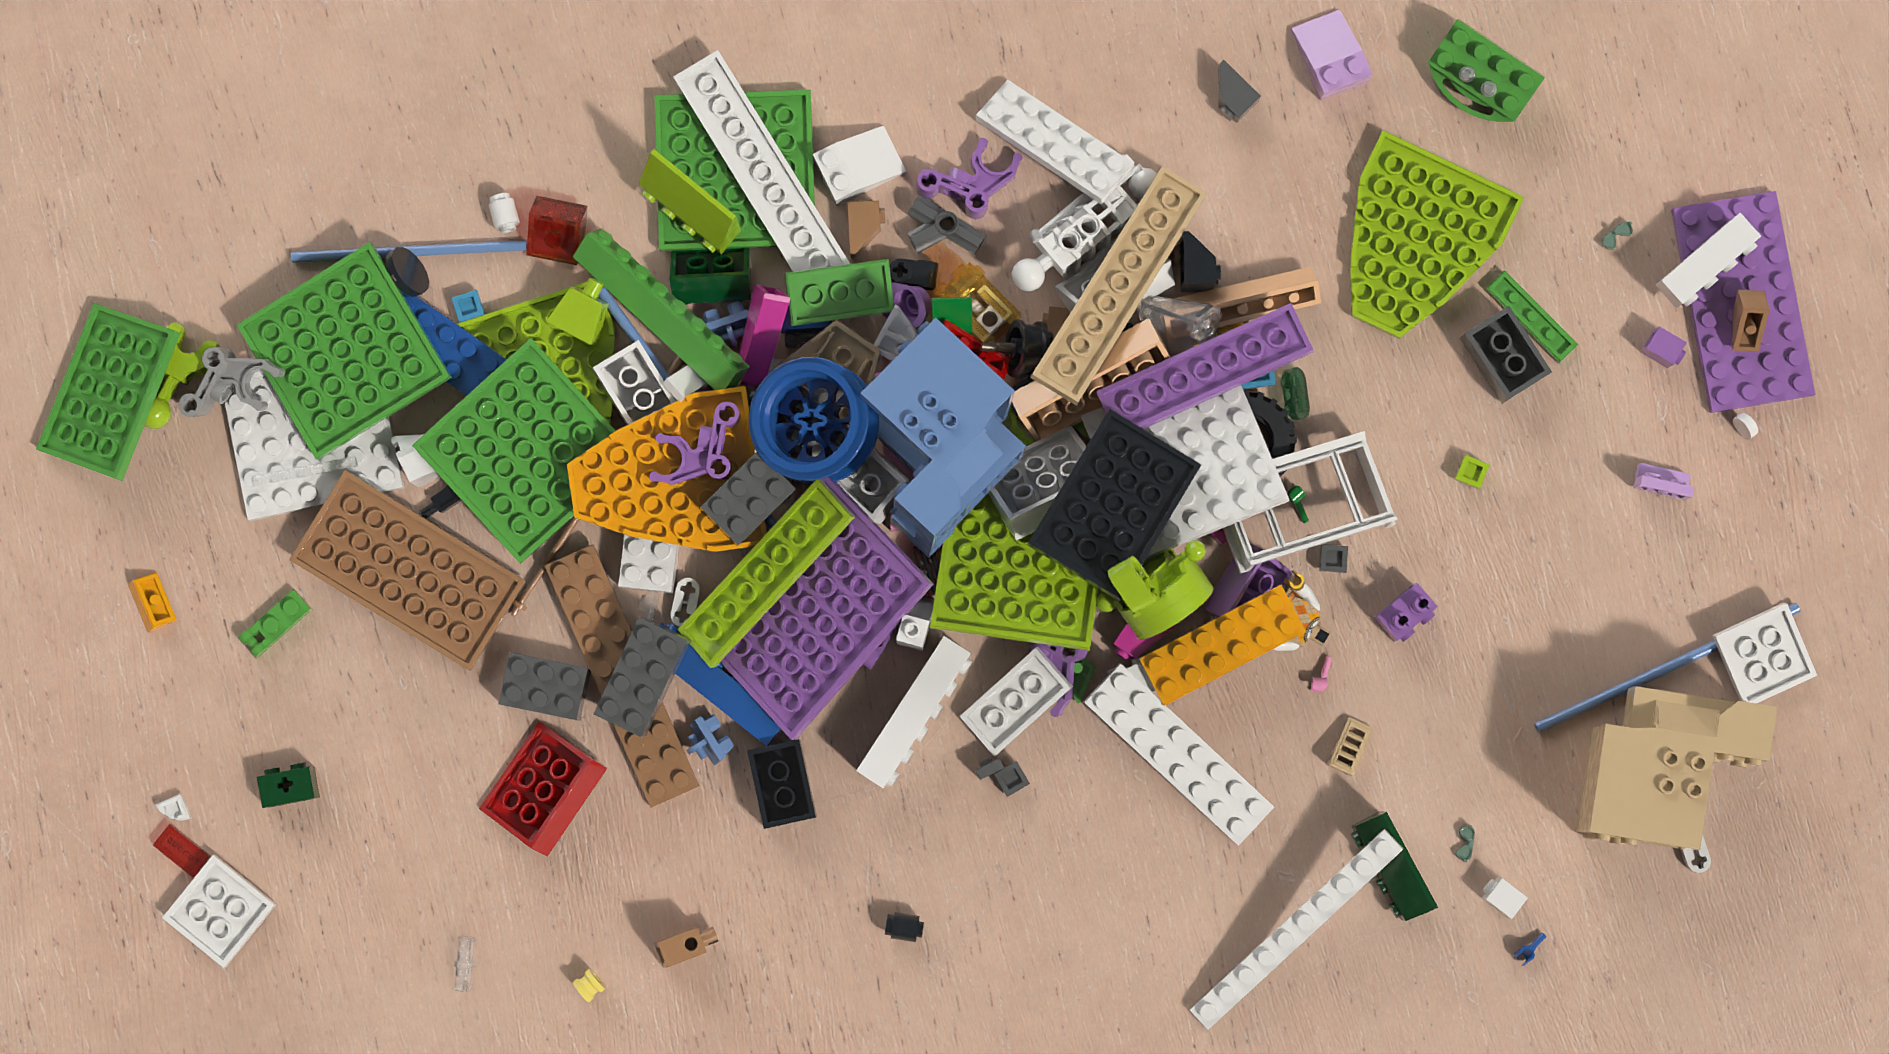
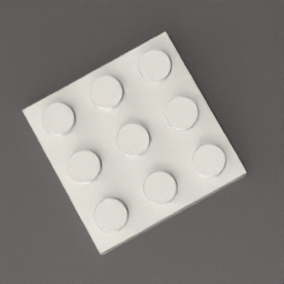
[1712,603,1817,703]
[162,855,277,968]

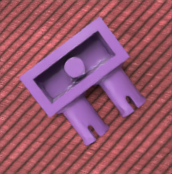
[1374,583,1438,642]

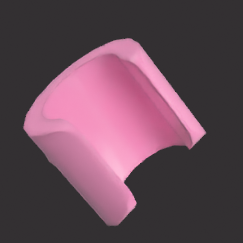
[1311,656,1332,692]

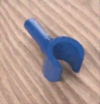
[1514,932,1546,966]

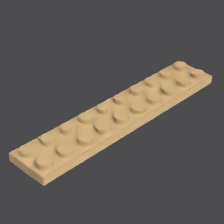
[1031,166,1207,405]

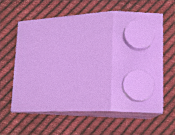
[1291,10,1372,100]

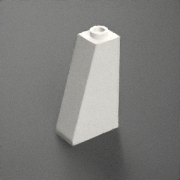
[896,597,934,652]

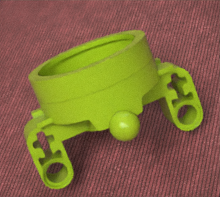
[1096,540,1213,639]

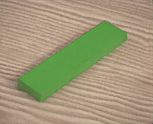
[1484,270,1578,363]

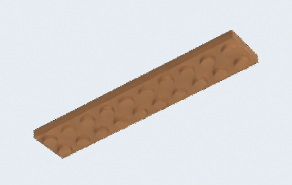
[545,544,700,808]

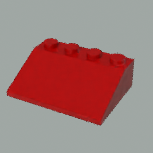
[479,721,607,857]

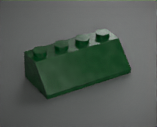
[1351,811,1438,921]

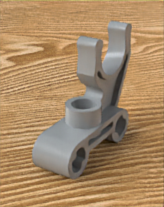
[179,347,285,417]

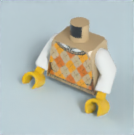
[1273,570,1330,651]

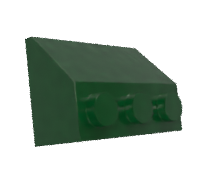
[670,248,751,305]

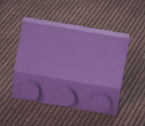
[1204,544,1292,618]

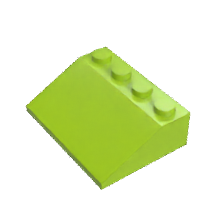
[639,149,741,254]

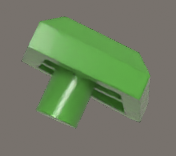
[1072,651,1096,703]

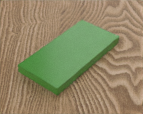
[784,259,894,326]

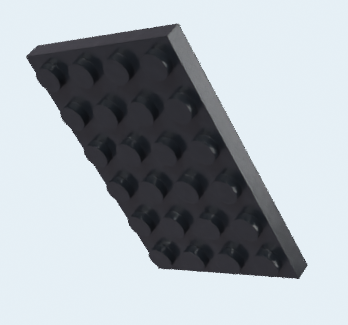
[1027,409,1202,601]

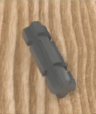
[785,331,820,348]

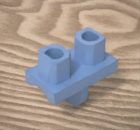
[704,301,748,347]
[687,714,734,765]

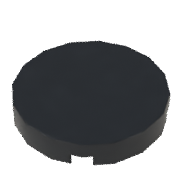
[386,247,429,297]

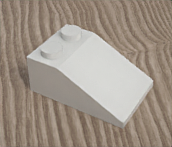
[813,125,907,206]

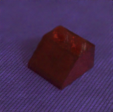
[526,196,588,265]

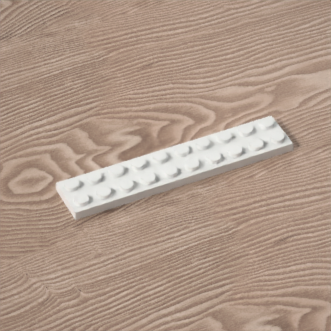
[673,50,850,272]

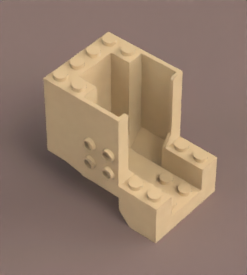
[1577,686,1777,850]

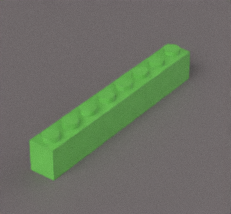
[573,229,750,390]

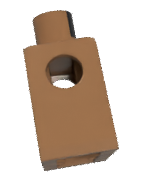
[655,927,719,968]

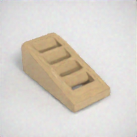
[1327,717,1373,776]

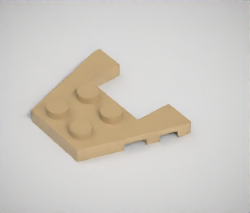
[772,320,880,419]

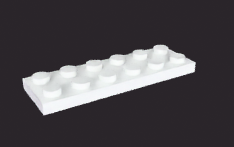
[976,80,1133,204]

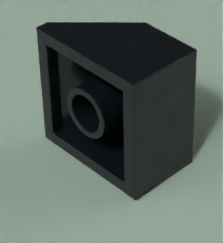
[1180,231,1221,292]

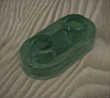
[1281,367,1310,420]

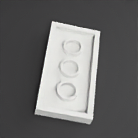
[959,647,1073,756]

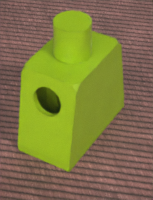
[546,277,609,345]

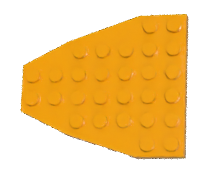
[567,386,766,552]

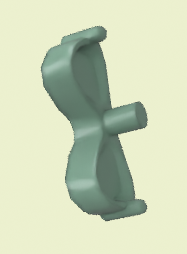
[1601,221,1633,250]
[1455,825,1475,862]

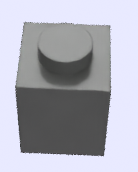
[1218,60,1261,123]

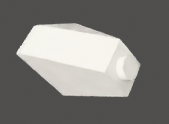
[391,434,440,487]

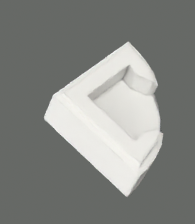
[156,794,192,821]

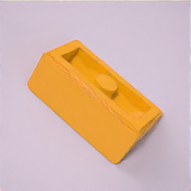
[128,572,177,632]

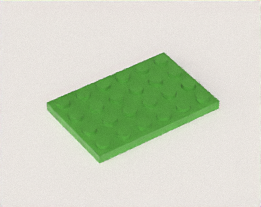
[36,303,181,481]

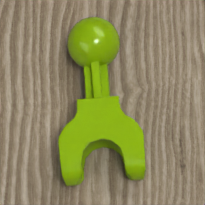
[145,322,220,429]

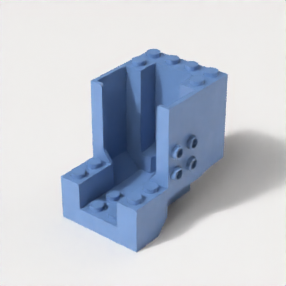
[860,318,1026,558]

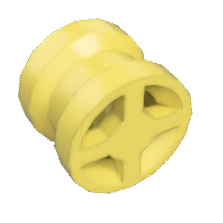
[573,968,606,1002]

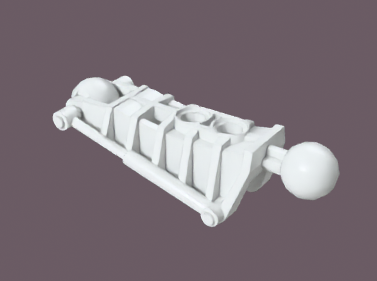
[1012,154,1157,292]

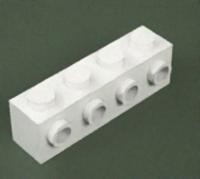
[1655,213,1761,308]

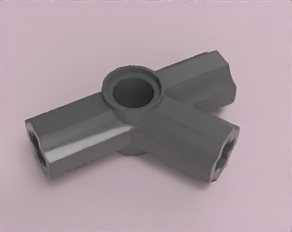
[907,195,986,255]

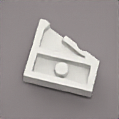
[873,304,918,361]

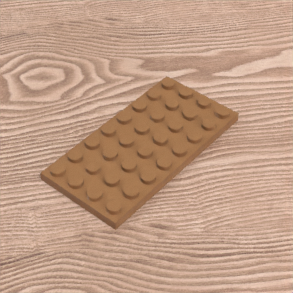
[289,470,526,671]

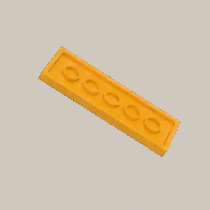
[1139,584,1307,706]

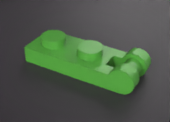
[238,589,312,658]

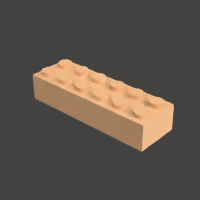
[1012,318,1171,441]

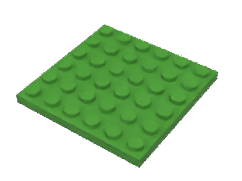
[655,90,815,251]
[237,242,452,460]
[412,338,616,564]

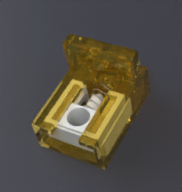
[933,262,1021,343]

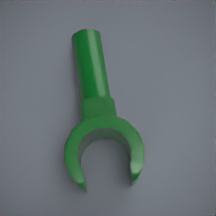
[1287,486,1309,523]

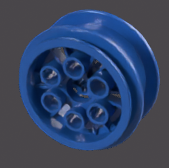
[749,357,880,484]

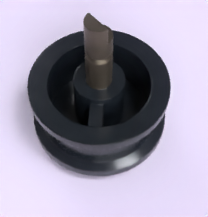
[979,319,1053,378]

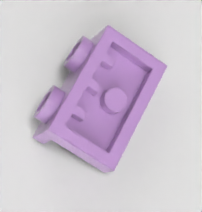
[1633,463,1694,500]

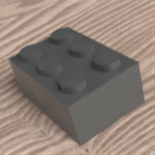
[1460,306,1552,404]
[699,452,795,546]
[498,652,591,721]

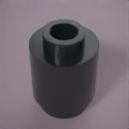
[885,912,924,942]

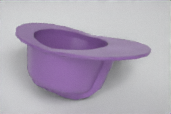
[882,282,932,327]

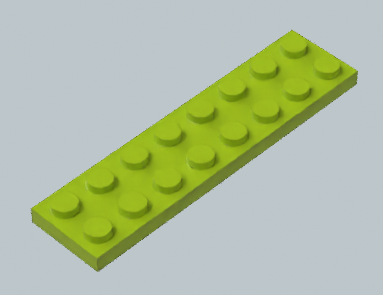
[678,479,855,668]

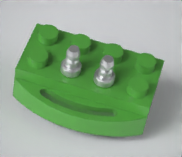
[1427,19,1545,122]

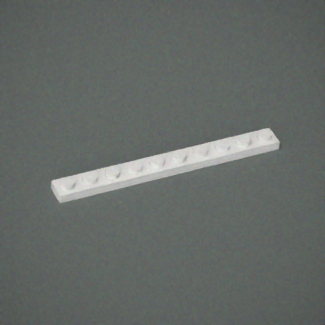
[1190,829,1403,1030]

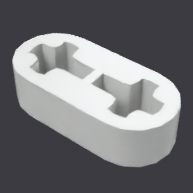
[671,578,701,627]
[1680,835,1711,873]

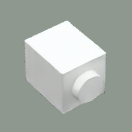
[1482,877,1528,919]

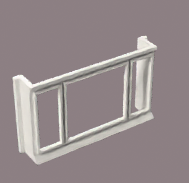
[1223,431,1398,574]

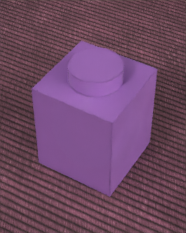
[1641,326,1687,368]

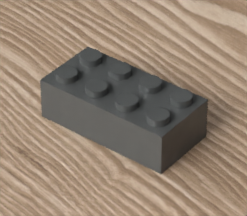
[594,617,691,737]

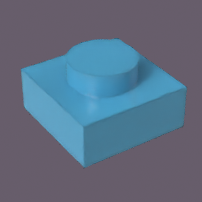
[452,290,485,323]

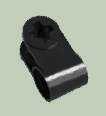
[889,258,939,291]

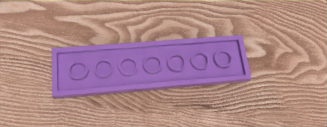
[1096,303,1314,429]

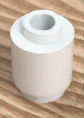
[488,193,520,233]

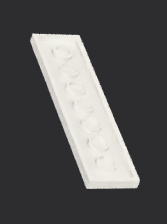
[1083,663,1274,846]

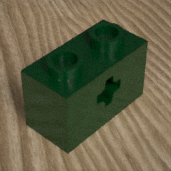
[257,762,320,808]

